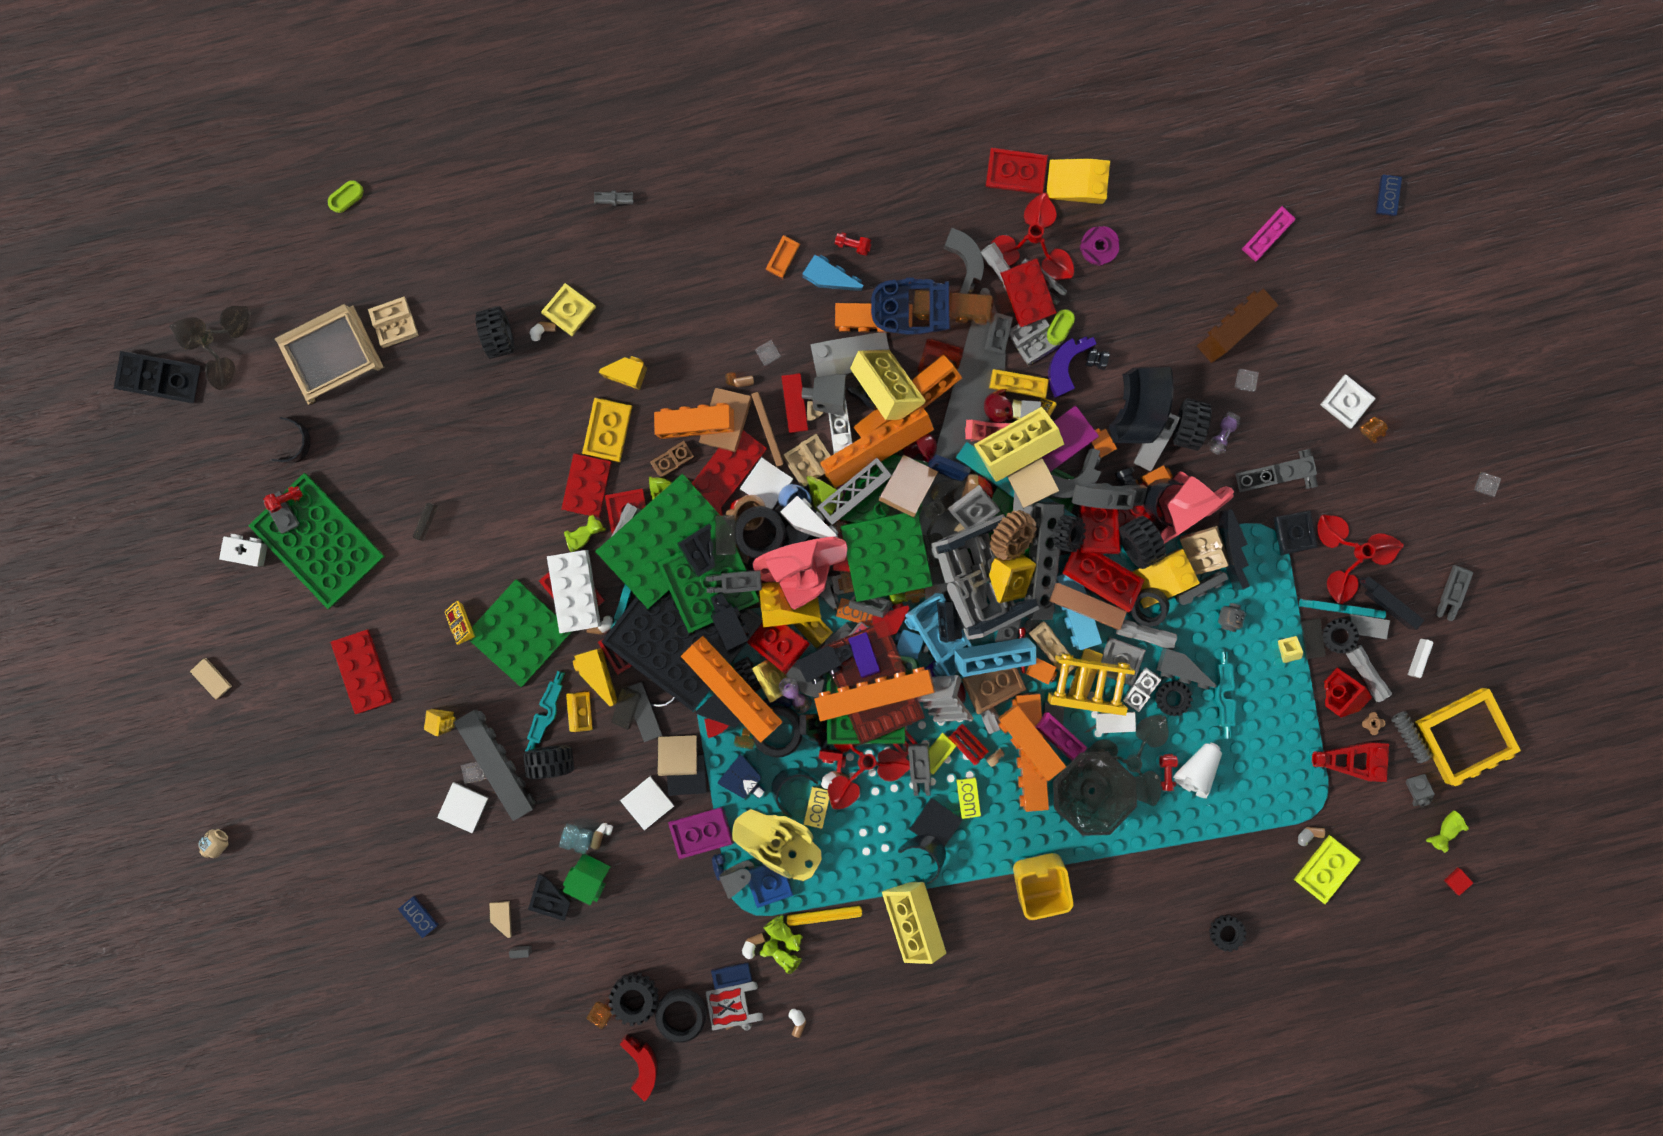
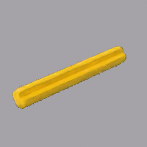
[787,906,862,926]

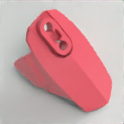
[1158,471,1234,544]
[753,536,847,609]

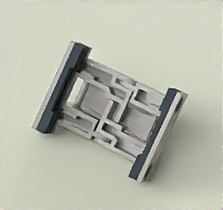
[931,514,1039,640]

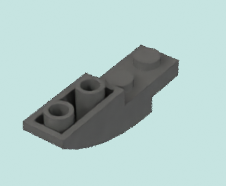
[1235,456,1317,492]
[1072,483,1147,509]

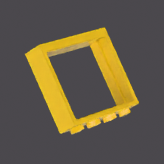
[1415,688,1521,786]

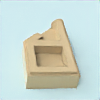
[490,901,512,938]

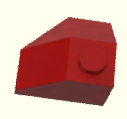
[1324,668,1372,718]

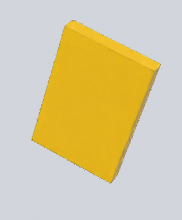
[582,398,633,462]

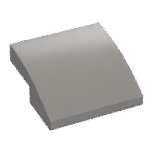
[1009,318,1061,366]

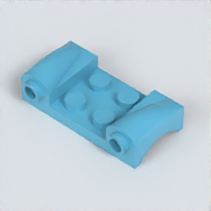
[905,593,972,677]

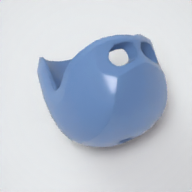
[778,484,812,509]

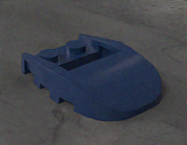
[871,277,949,335]

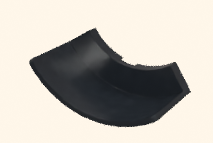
[1109,367,1174,443]

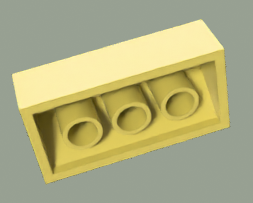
[850,350,926,420]
[974,407,1064,482]
[882,882,946,964]

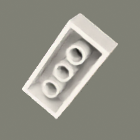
[547,550,601,633]

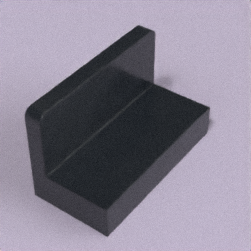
[937,600,962,642]

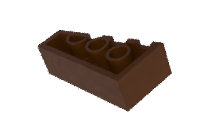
[1197,288,1279,363]

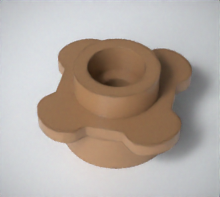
[1362,712,1385,735]

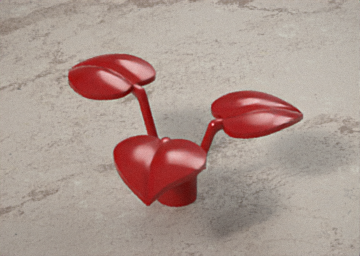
[991,193,1074,280]
[1318,515,1404,604]
[828,744,910,809]

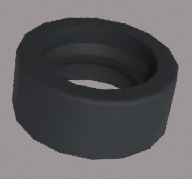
[1131,588,1170,627]

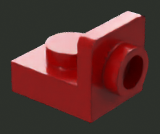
[819,749,846,773]

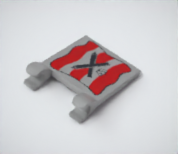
[706,982,763,1031]

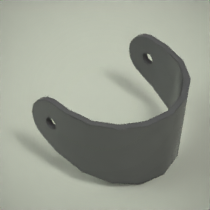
[719,860,754,899]

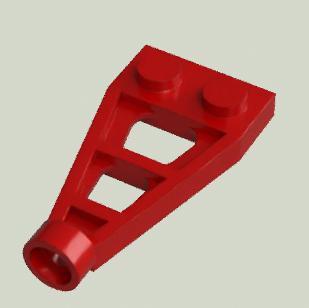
[1312,742,1389,782]

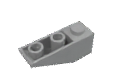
[1133,413,1180,471]

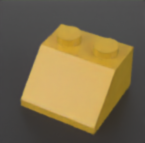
[599,356,647,390]
[989,554,1036,603]

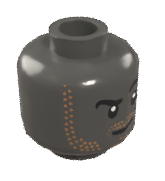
[1218,603,1246,632]

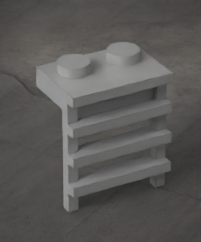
[918,675,974,723]

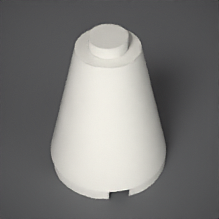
[1173,743,1222,798]

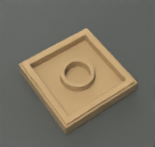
[658,736,697,776]

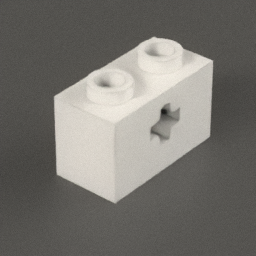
[219,534,267,567]

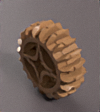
[989,510,1037,561]

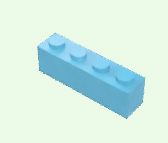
[1056,574,1102,650]
[955,637,1036,677]

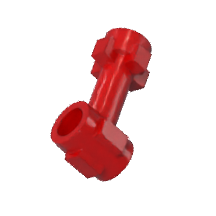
[835,232,872,256]
[263,486,302,513]
[1159,754,1178,791]

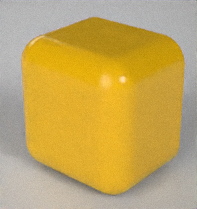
[1013,853,1073,920]

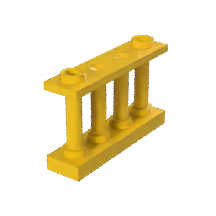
[1047,654,1135,716]

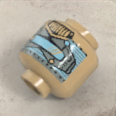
[198,829,229,858]

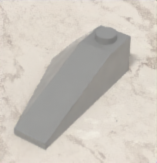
[811,333,889,377]

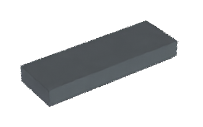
[624,682,663,742]

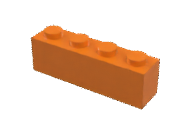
[835,303,913,333]
[654,403,734,439]
[998,704,1066,781]

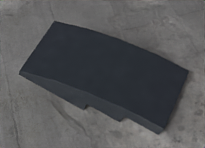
[113,351,201,404]
[1219,509,1250,590]

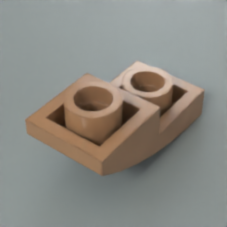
[650,441,694,478]

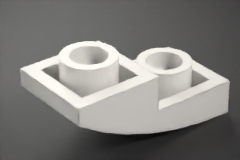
[1123,667,1161,712]

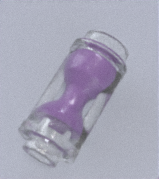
[1208,412,1241,455]
[779,678,812,713]

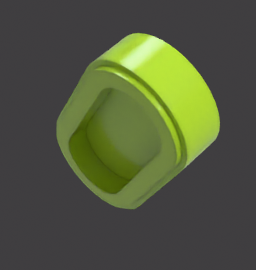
[328,181,364,213]
[1047,310,1075,345]

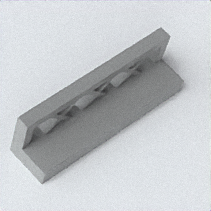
[817,458,892,526]

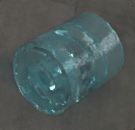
[559,823,593,855]

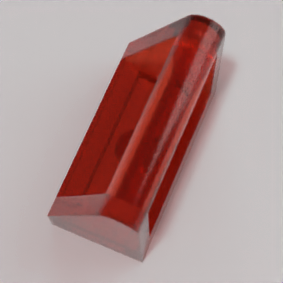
[917,338,964,372]

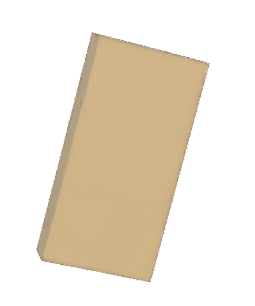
[190,658,232,699]

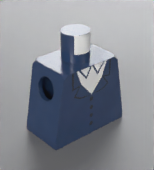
[717,753,766,799]

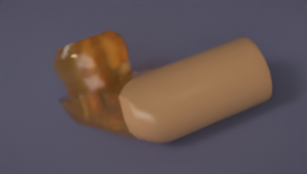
[725,372,754,387]

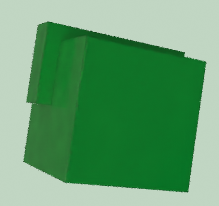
[563,853,610,905]

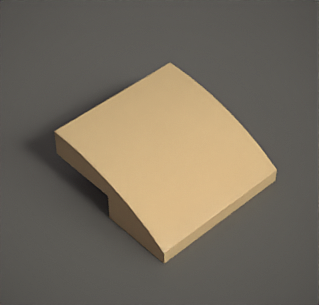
[368,297,419,348]
[782,434,830,488]
[1007,457,1059,509]
[1180,526,1229,575]

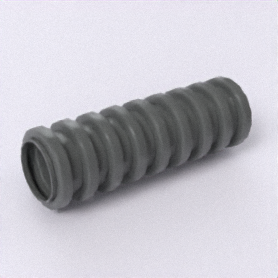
[1391,711,1433,763]

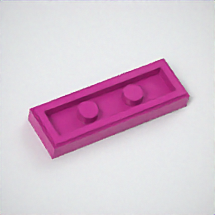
[1242,206,1296,262]
[1035,712,1087,763]

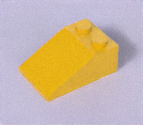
[1046,159,1110,204]
[1132,549,1200,609]
[759,582,821,627]
[573,648,618,706]

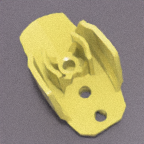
[732,809,822,881]

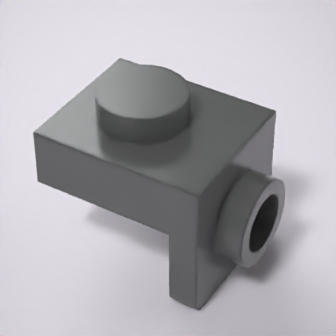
[1406,774,1435,807]

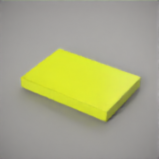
[1294,835,1361,904]

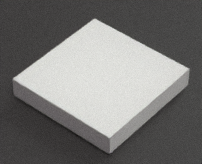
[1320,375,1376,428]
[740,457,793,509]
[620,776,674,830]
[437,782,489,833]

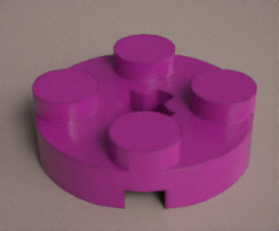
[1080,226,1119,266]

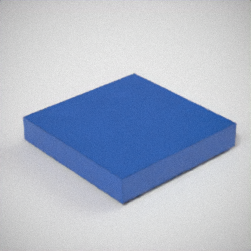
[748,864,793,908]

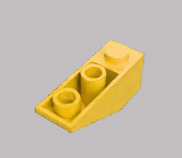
[424,709,456,736]

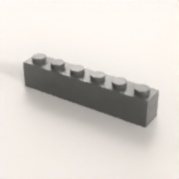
[453,709,536,821]

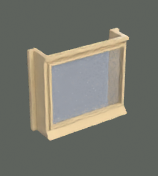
[275,304,384,405]

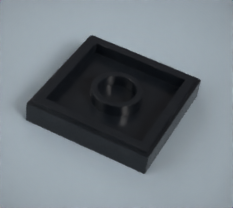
[1273,510,1318,555]
[667,754,707,796]
[909,798,963,847]

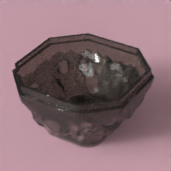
[1053,752,1137,836]

